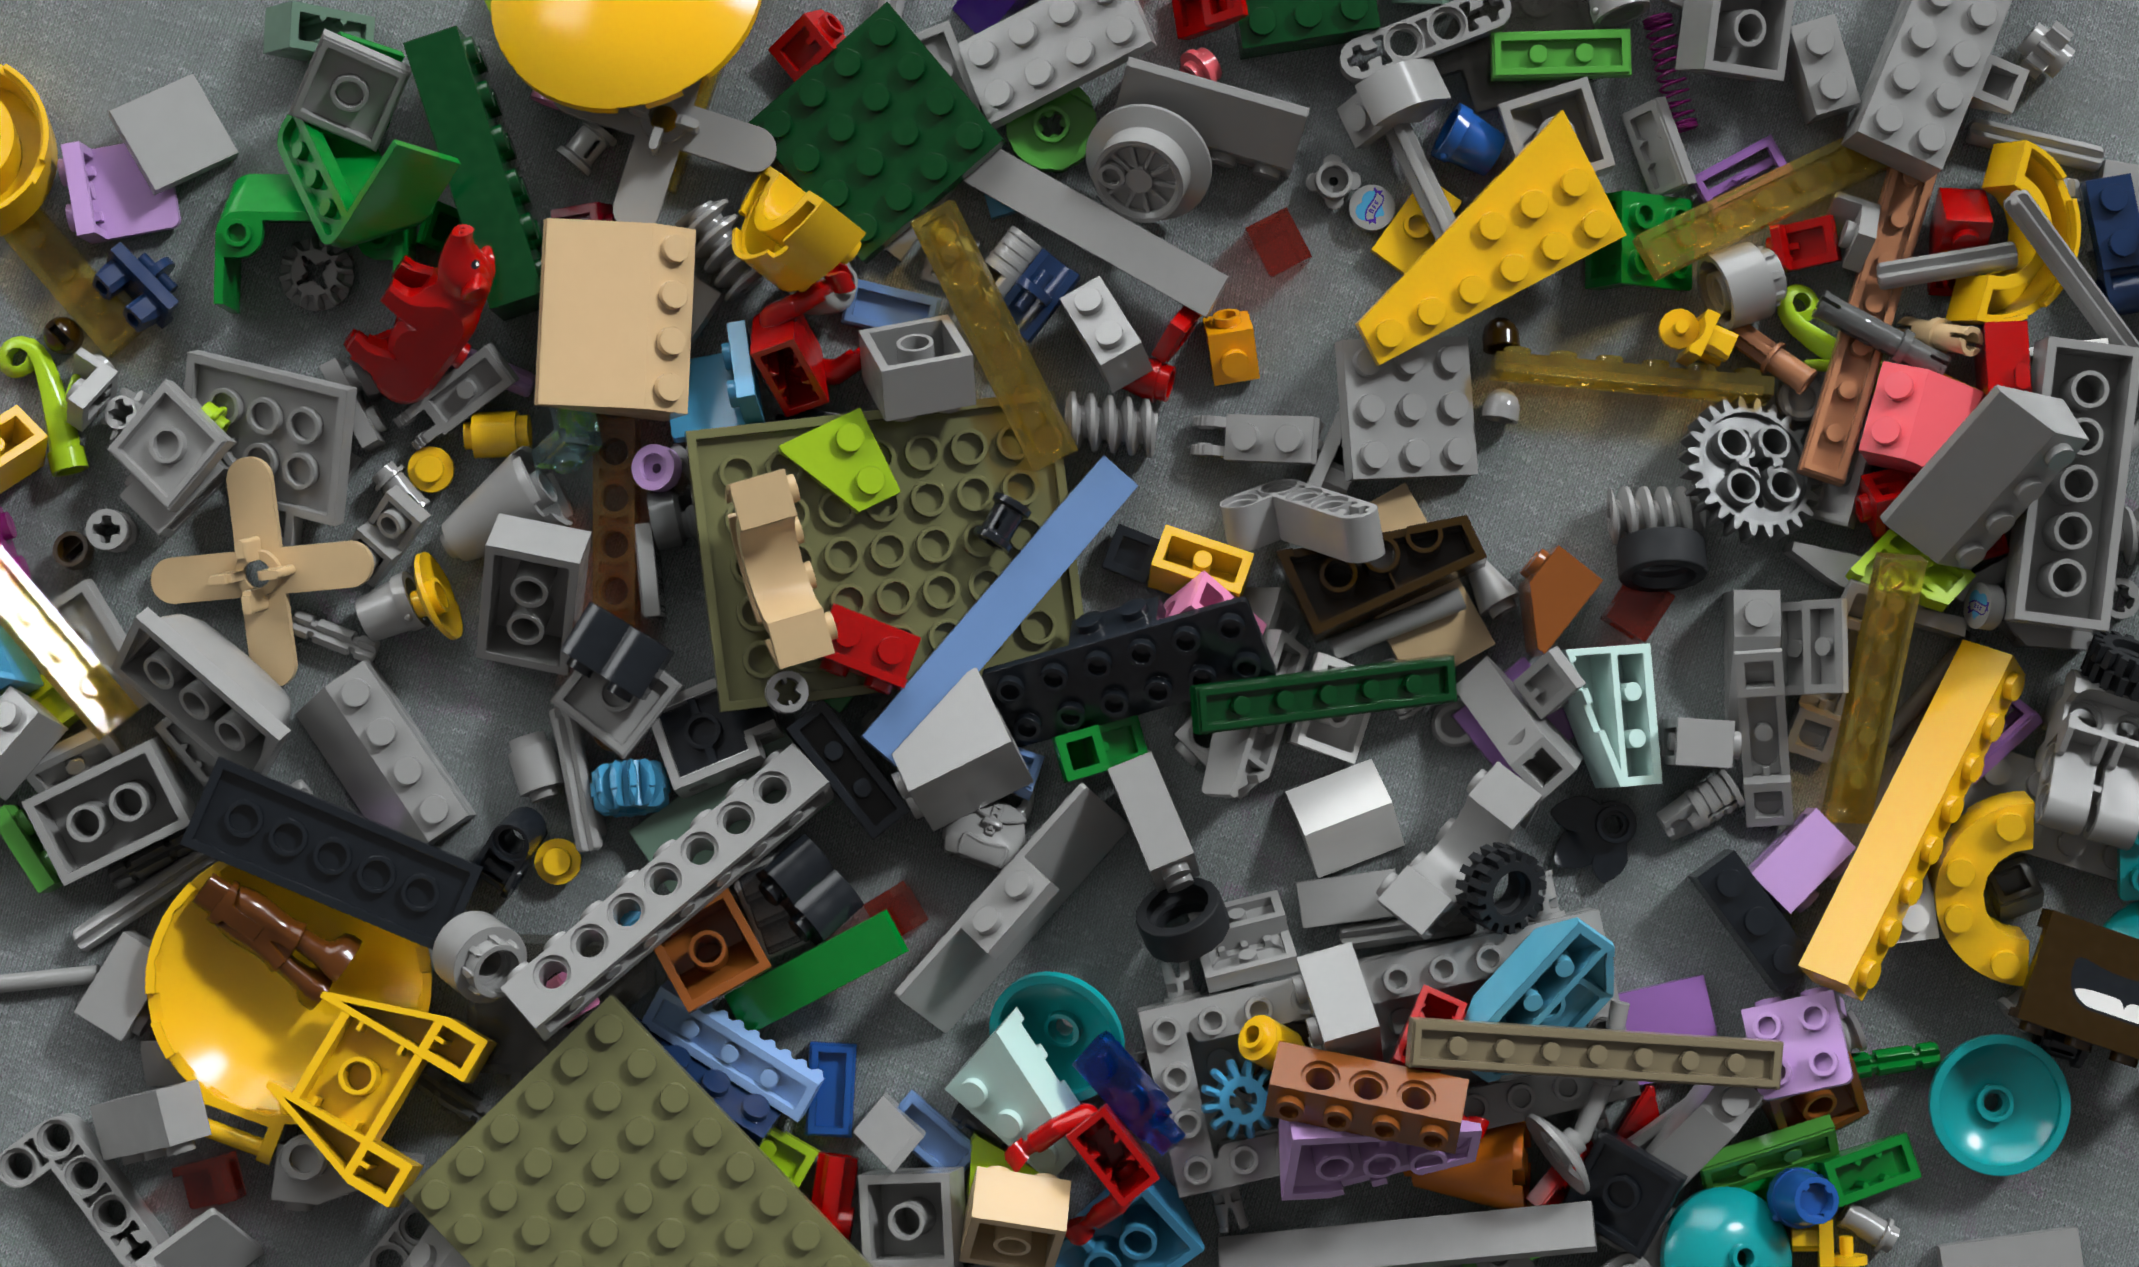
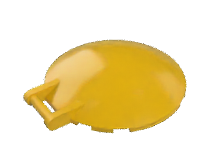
[490,0,762,114]
[145,861,433,1165]

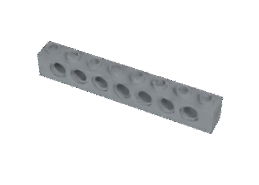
[500,743,835,1041]

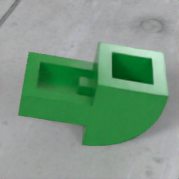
[1051,715,1148,783]

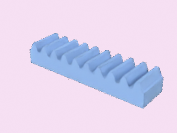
[641,980,825,1122]

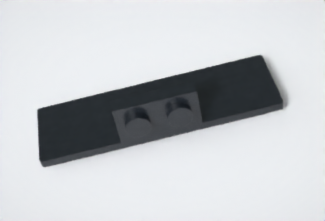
[982,596,1276,747]

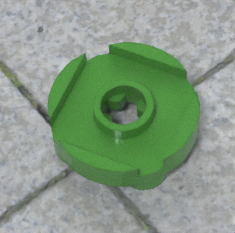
[1006,87,1097,173]

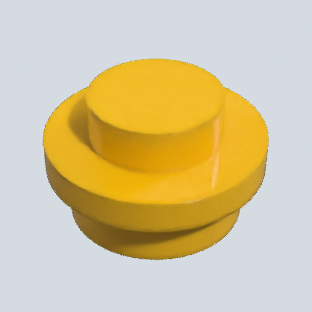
[407,446,455,493]
[534,838,582,885]

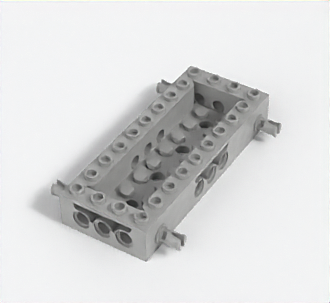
[1137,869,1641,1233]

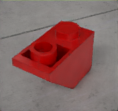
[1927,187,1994,296]

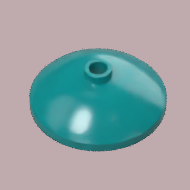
[989,971,1125,1101]
[1928,1034,2071,1176]
[1660,1186,1792,1267]

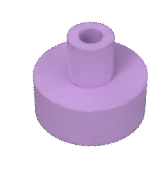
[631,444,682,492]

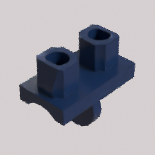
[92,242,179,332]
[992,249,1081,343]

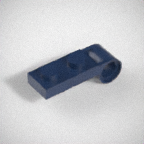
[2080,173,2139,316]

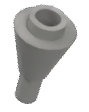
[1468,560,1520,620]

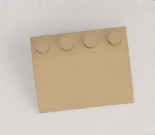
[534,218,696,422]

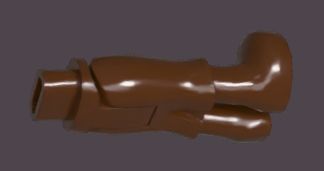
[192,873,362,1011]

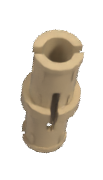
[1896,316,1984,357]

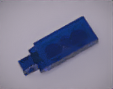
[1072,1030,1186,1155]

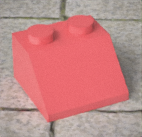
[1858,361,1985,474]

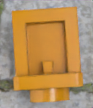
[1203,309,1260,386]

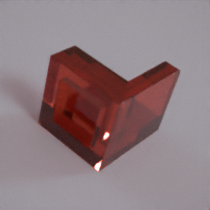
[1243,207,1312,277]
[1600,584,1675,644]
[863,879,929,936]
[171,1150,247,1209]

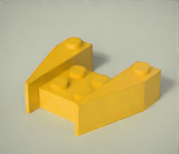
[266,991,497,1208]

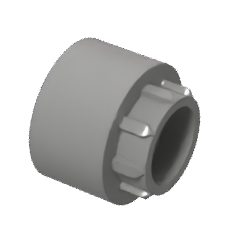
[1697,241,1787,331]
[432,911,527,1003]

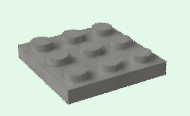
[1335,337,1478,481]

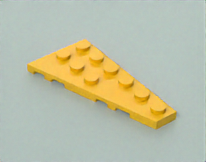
[1355,109,1626,366]

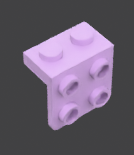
[57,141,181,244]
[1741,987,1853,1101]

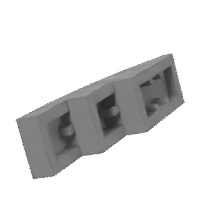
[1783,541,1967,639]

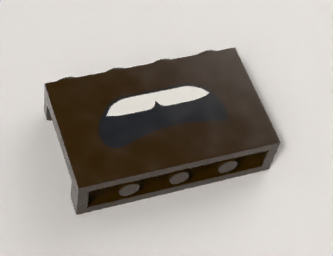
[2008,908,2139,1069]

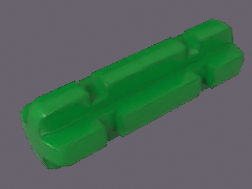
[1851,1042,1941,1079]

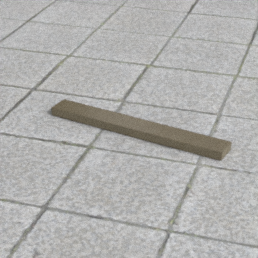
[1405,1017,1784,1090]

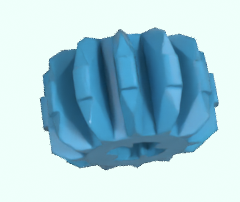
[590,758,671,818]
[1200,1059,1272,1139]

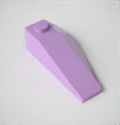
[1278,1119,1482,1201]

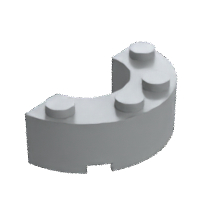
[1376,761,1542,940]

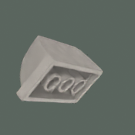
[111,607,292,776]

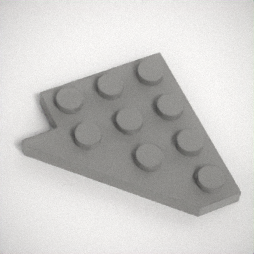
[184,350,357,547]

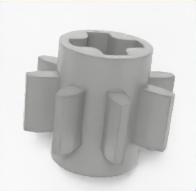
[2016,20,2075,80]
[100,387,152,441]

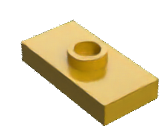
[1370,187,1462,275]

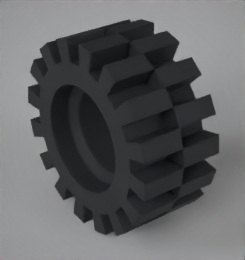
[2080,631,2139,702]
[1455,842,1547,935]

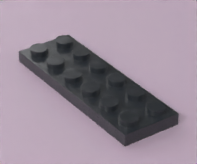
[180,756,484,950]

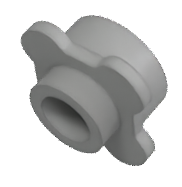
[1306,154,1361,210]

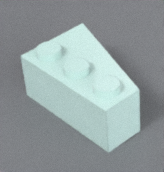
[1542,643,1663,788]
[945,1007,1080,1176]

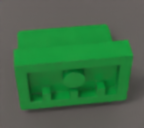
[1585,190,1693,292]

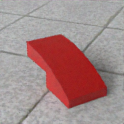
[1172,0,1248,40]

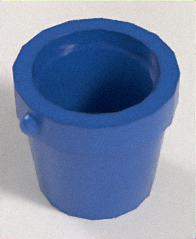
[1431,103,1506,176]
[1767,1167,1839,1229]

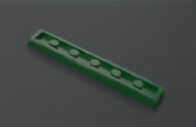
[1190,654,1457,735]

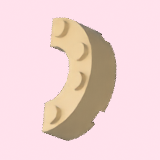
[725,469,838,669]

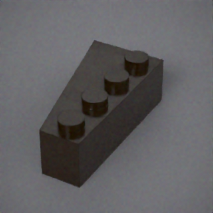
[1276,515,1487,644]

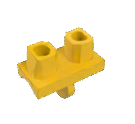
[1658,309,1739,368]
[1790,1219,1868,1267]

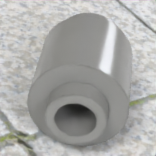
[507,731,564,803]

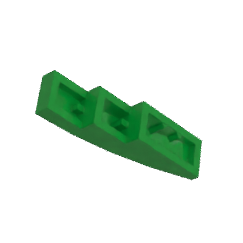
[724,909,909,1031]
[1736,1132,1922,1208]

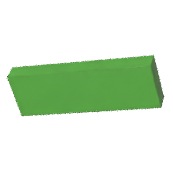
[1489,29,1632,82]
[1698,1114,1840,1190]

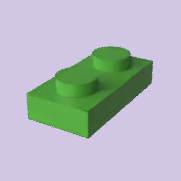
[0,805,63,894]

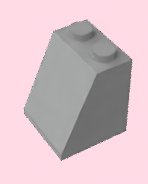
[892,667,1034,832]

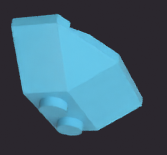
[1464,917,1615,1083]

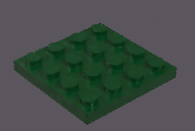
[748,2,1006,264]

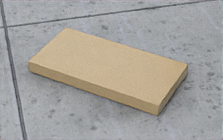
[1370,483,1495,666]

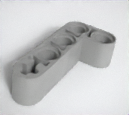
[1220,479,1385,563]
[0,1113,170,1267]

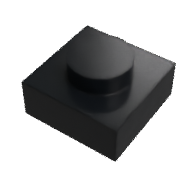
[1101,524,1160,584]

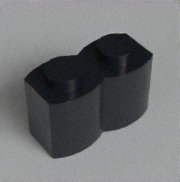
[560,601,675,703]
[756,834,864,945]

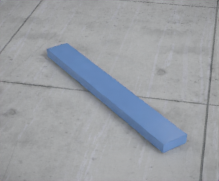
[860,455,1138,767]

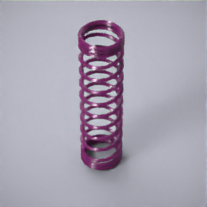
[1642,12,1699,133]

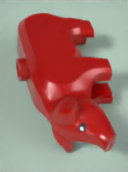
[343,224,496,404]

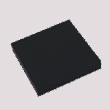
[1562,1127,1688,1259]

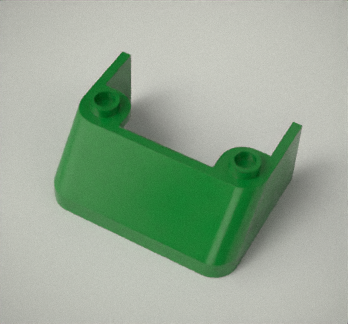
[277,31,461,249]
[214,174,417,314]

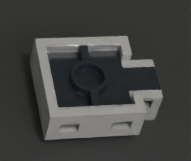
[652,678,785,799]

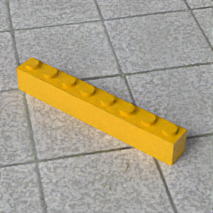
[1798,639,2026,1001]

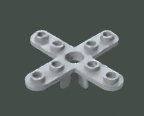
[554,78,777,223]

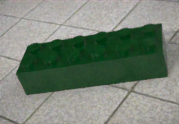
[403,25,543,321]

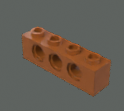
[1265,1041,1469,1154]

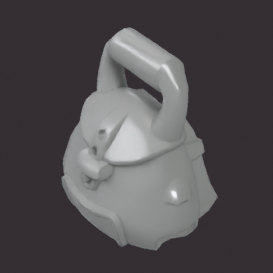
[942,792,1034,875]

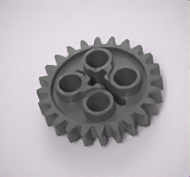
[1677,396,1823,545]

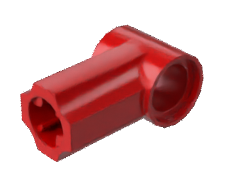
[811,1152,859,1242]

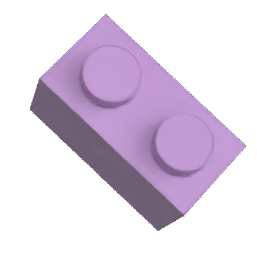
[1748,808,1856,914]

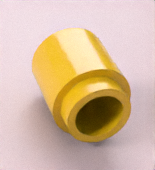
[463,410,533,459]
[1238,1015,1305,1072]

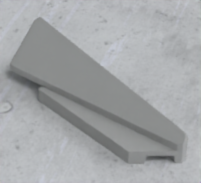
[1202,587,1309,798]

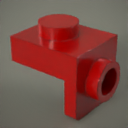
[1765,214,1842,273]

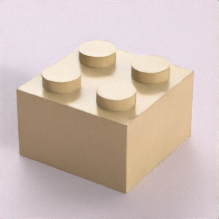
[959,1166,1071,1267]

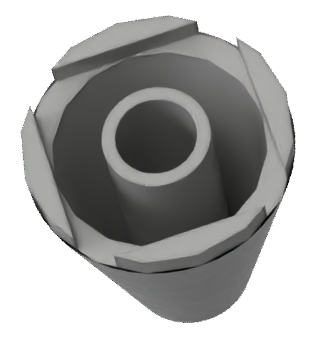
[440,446,573,562]

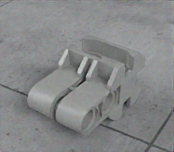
[2034,669,2139,851]

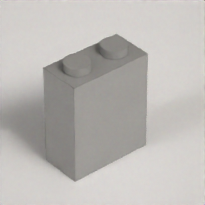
[1108,751,1201,893]

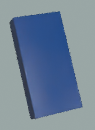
[805,1041,857,1138]

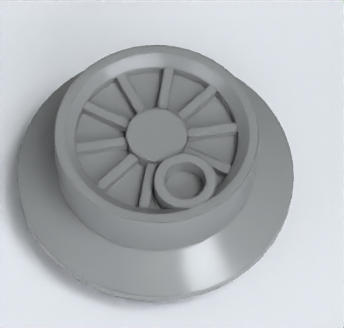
[1086,104,1212,223]

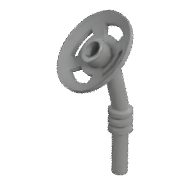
[1525,1000,1630,1194]

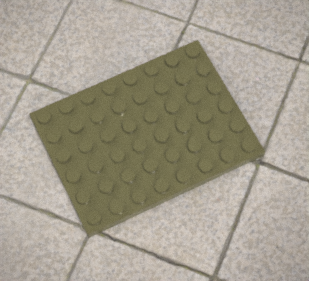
[684,391,1084,713]
[403,994,873,1267]

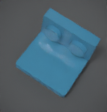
[670,320,765,443]

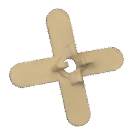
[151,456,374,686]

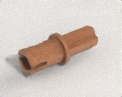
[1732,324,1817,395]

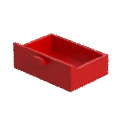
[1974,321,2032,398]

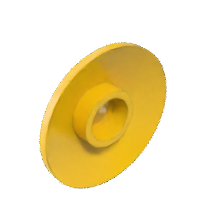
[410,552,463,640]

